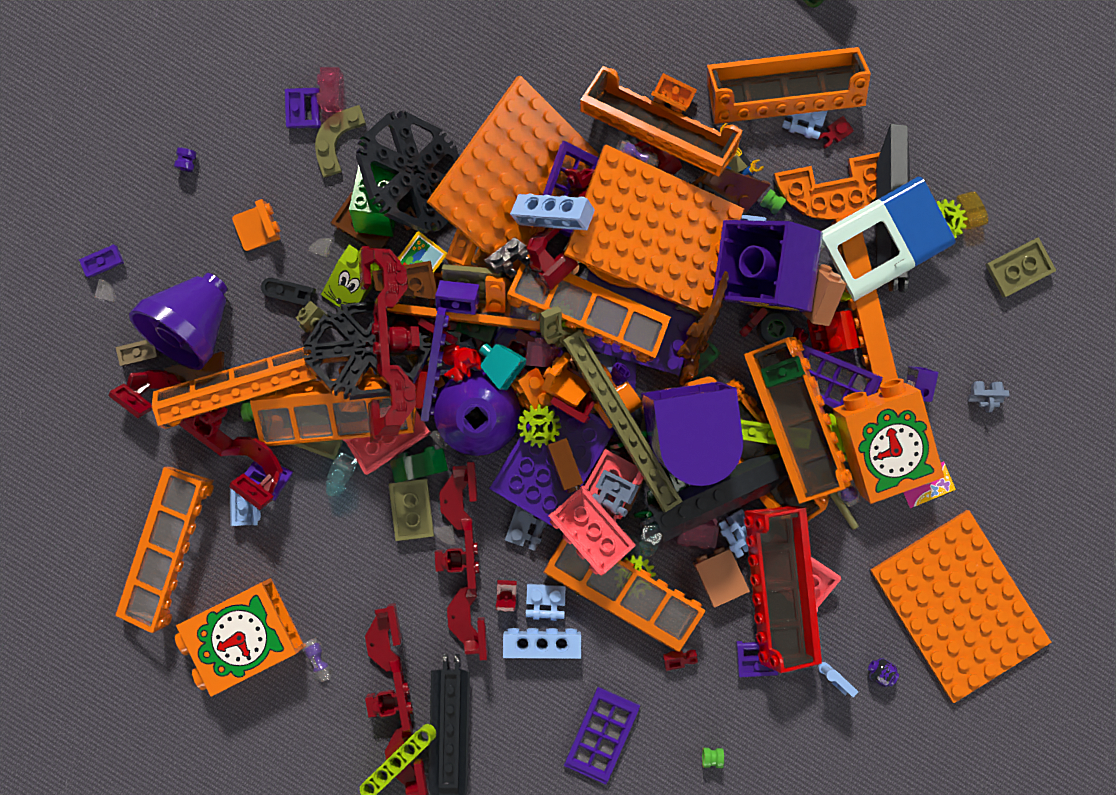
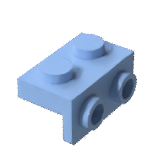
[230,488,261,526]

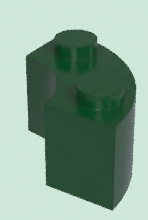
[390,446,448,483]

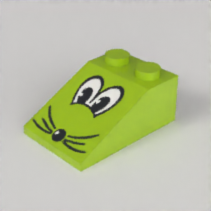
[321,245,381,316]

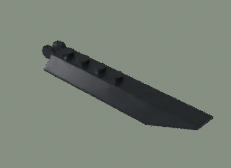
[876,124,910,293]
[640,453,789,542]
[428,654,470,795]

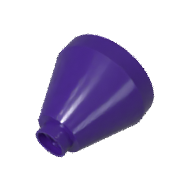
[129,273,228,370]
[434,369,520,456]

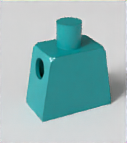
[479,344,529,390]

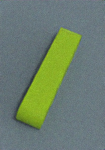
[360,724,436,795]

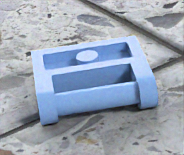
[818,662,858,697]

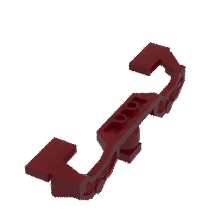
[527,141,682,290]
[358,246,420,443]
[418,312,596,423]
[108,370,283,510]
[434,462,488,660]
[365,603,429,795]

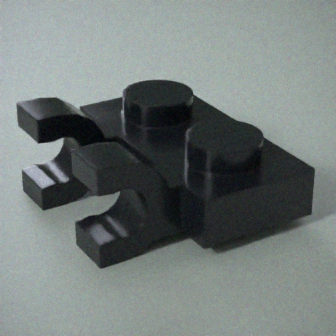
[484,237,530,278]

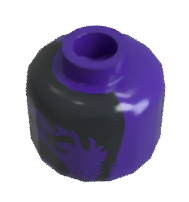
[868,658,899,687]

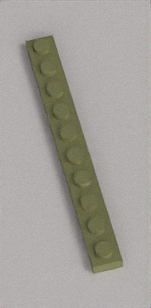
[562,330,682,512]

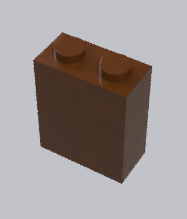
[546,438,583,493]

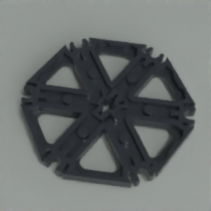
[356,111,459,233]
[303,301,432,400]

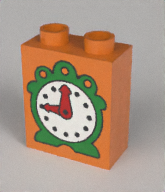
[833,378,944,504]
[175,578,305,696]

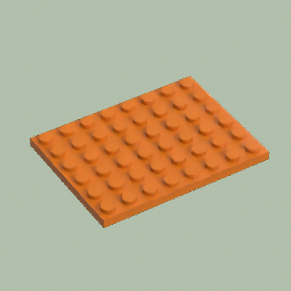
[427,76,599,272]
[564,145,744,316]
[870,510,1052,703]

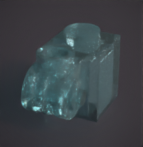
[326,452,358,497]
[638,516,662,557]

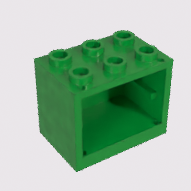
[349,164,400,237]

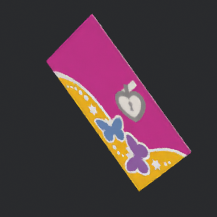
[903,461,956,508]

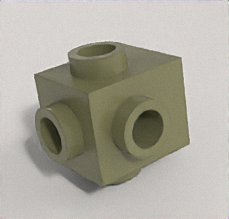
[296,301,328,333]

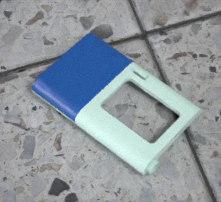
[821,176,956,301]

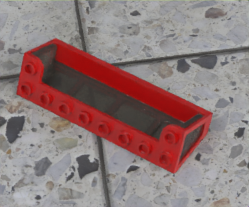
[744,506,822,673]

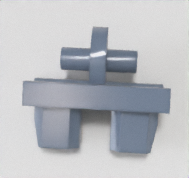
[968,381,1009,413]

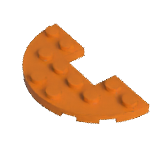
[773,152,880,220]

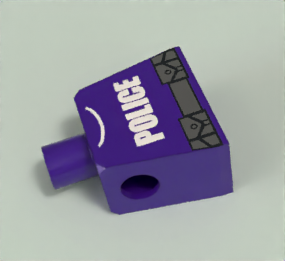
[907,366,938,402]

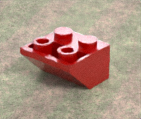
[807,310,859,357]

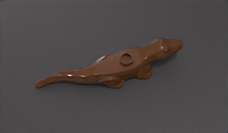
[677,271,729,385]

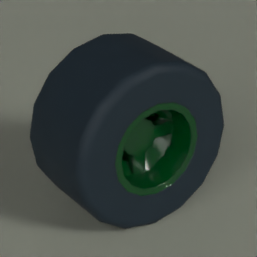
[757,312,794,345]

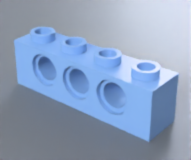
[510,194,595,230]
[503,628,581,659]

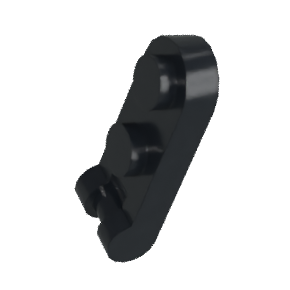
[261,278,316,306]

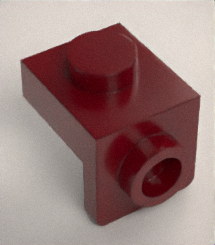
[564,168,595,189]
[496,580,517,612]

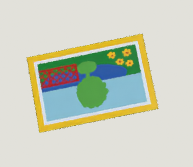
[398,231,447,298]

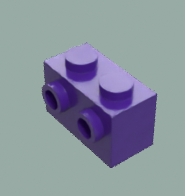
[435,280,480,315]

